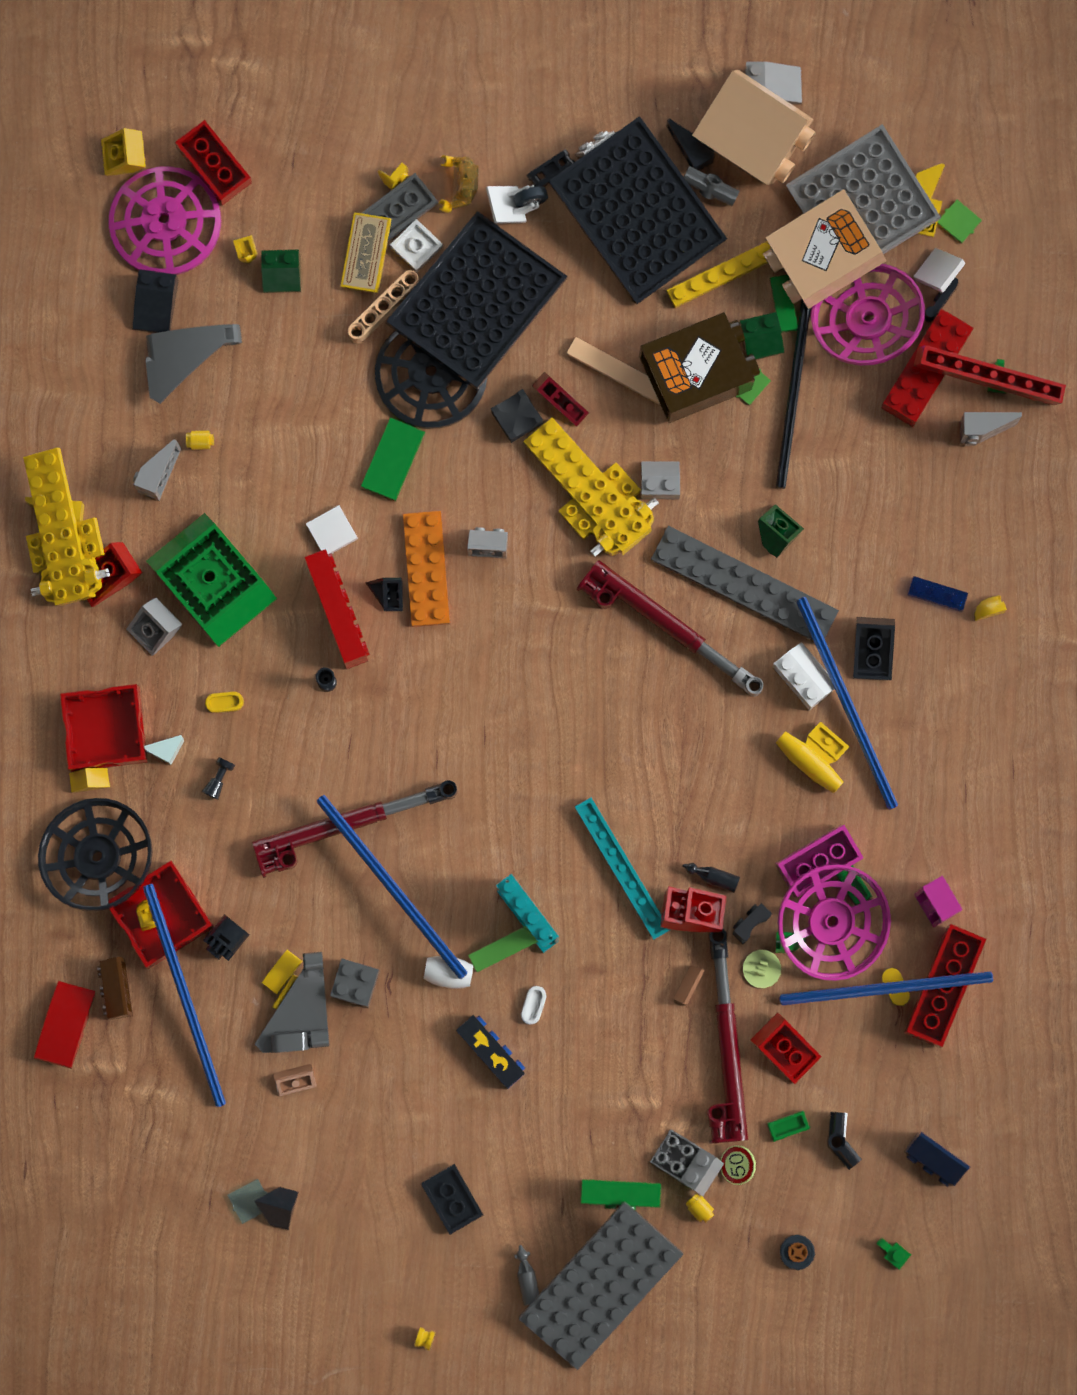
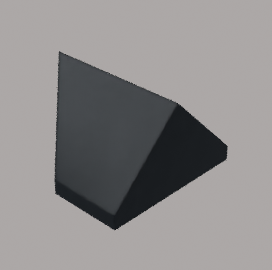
[365,578,403,611]
[254,1187,299,1230]

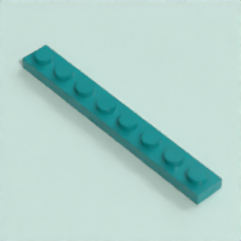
[575,797,670,940]

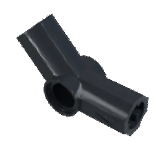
[827,1112,862,1170]

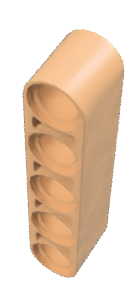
[348,270,419,344]

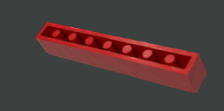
[914,345,1066,406]

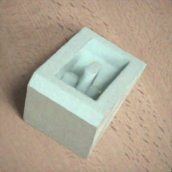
[144,735,184,765]

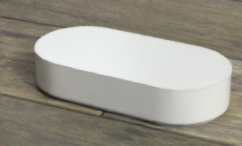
[521,986,546,1024]

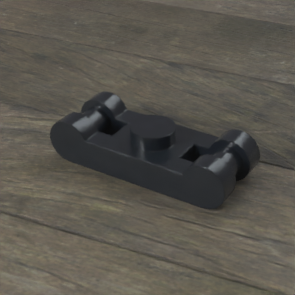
[527,149,575,187]
[924,277,959,322]

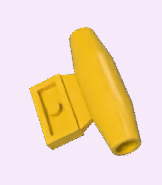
[776,721,849,793]

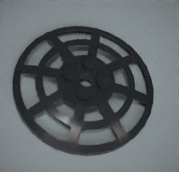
[375,331,488,429]
[38,798,153,911]

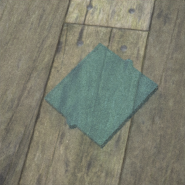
[228,1179,268,1224]

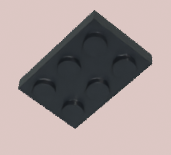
[421,1164,484,1235]

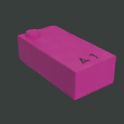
[775,825,864,898]
[914,875,963,928]

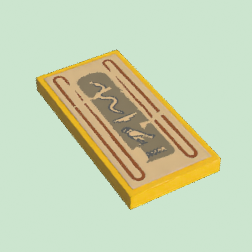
[341,212,392,293]

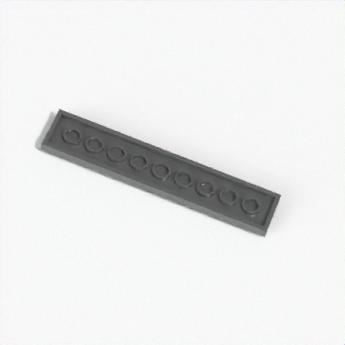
[651,526,839,641]

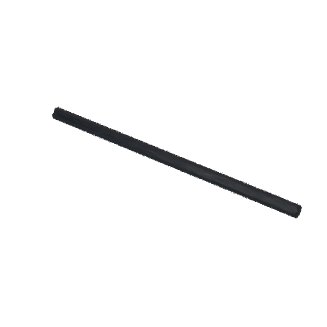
[776,299,811,489]

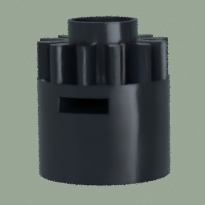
[203,914,250,961]

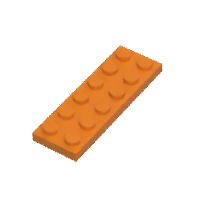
[403,511,450,627]

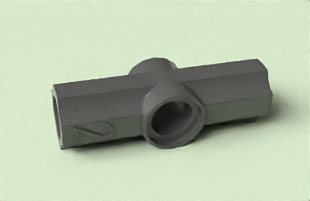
[684,166,740,206]

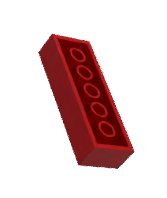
[881,309,974,427]
[304,549,370,669]
[904,924,987,1048]

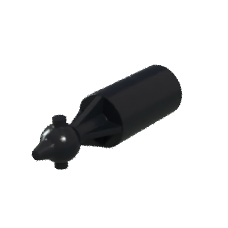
[682,863,740,893]

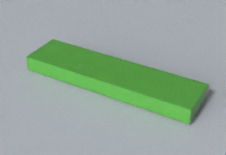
[468,926,538,972]

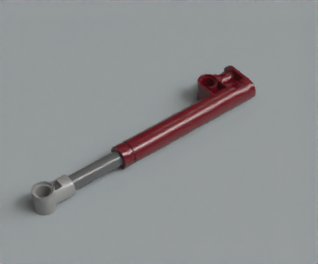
[576,560,763,697]

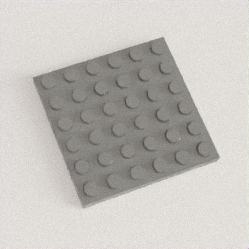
[786,124,941,254]

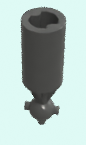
[514,1245,539,1306]

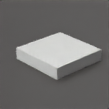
[390,219,443,272]
[913,248,965,292]
[306,506,358,554]

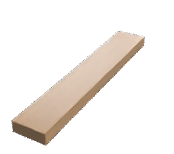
[567,337,660,405]

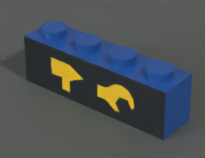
[456,1015,525,1089]

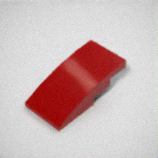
[34,981,96,1069]

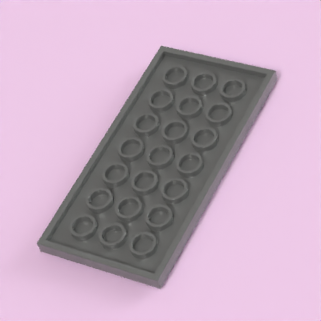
[519,1201,683,1370]

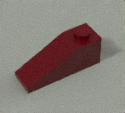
[532,372,589,426]

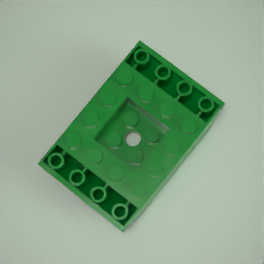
[146,513,277,647]

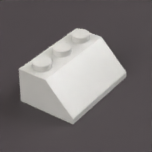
[773,642,835,711]

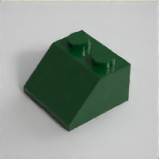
[261,249,301,293]
[739,312,785,360]

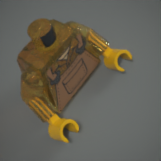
[439,155,479,213]

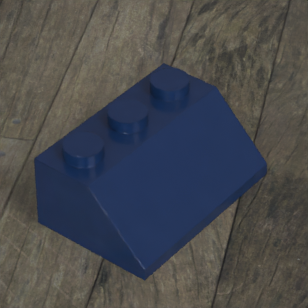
[904,1132,970,1187]

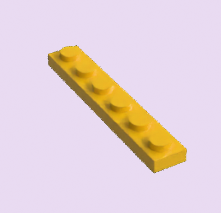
[667,241,771,308]

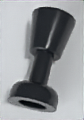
[315,667,337,692]
[202,757,235,800]

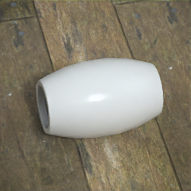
[424,956,473,988]

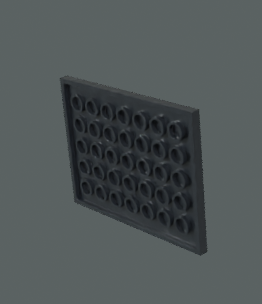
[548,116,728,305]
[386,211,568,390]

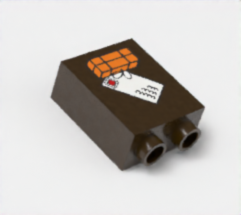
[639,312,760,424]

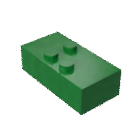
[581,1179,661,1210]

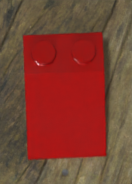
[87,542,143,607]
[750,1012,822,1084]

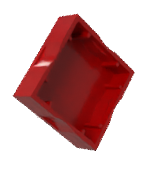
[60,684,148,772]
[108,861,214,969]

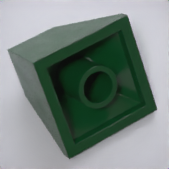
[758,504,804,558]

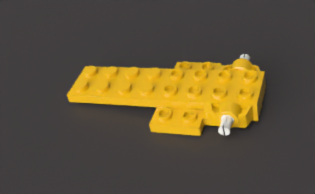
[523,417,659,557]
[23,448,110,606]

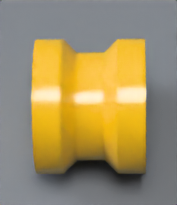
[414,1327,435,1351]

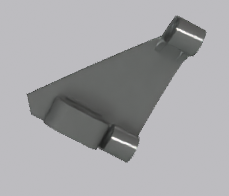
[146,324,242,404]
[255,952,329,1053]

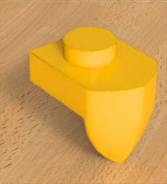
[378,163,408,190]
[233,235,258,263]
[136,900,156,931]

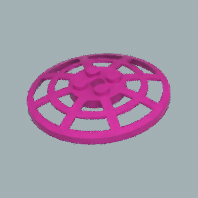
[109,166,221,275]
[811,264,925,366]
[778,864,891,981]

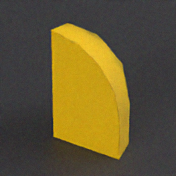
[974,595,1007,621]

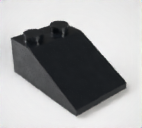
[132,269,179,333]
[853,617,895,680]

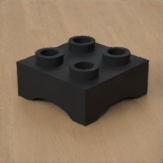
[491,389,543,443]
[732,903,772,944]

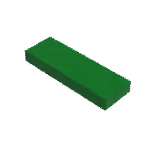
[770,275,798,333]

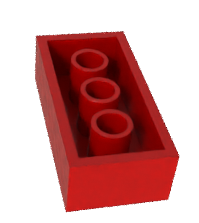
[175,120,252,206]

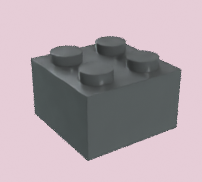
[330,958,380,1008]

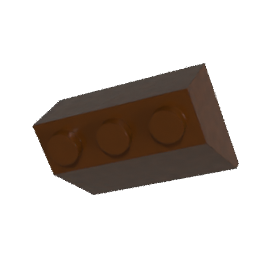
[97,956,133,1020]

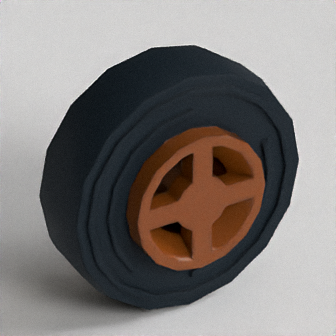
[780,1234,815,1270]

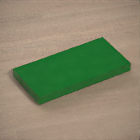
[361,418,425,501]

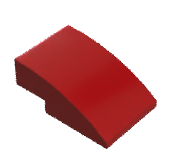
[660,886,726,932]

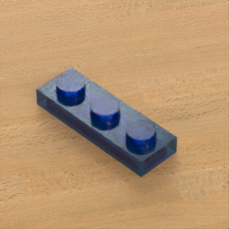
[908,576,968,612]

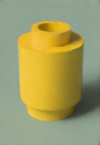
[186,430,214,450]
[686,1193,714,1223]

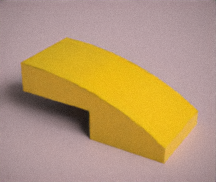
[262,949,303,994]

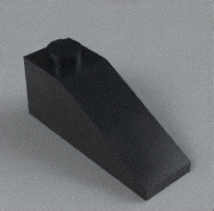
[666,119,715,171]

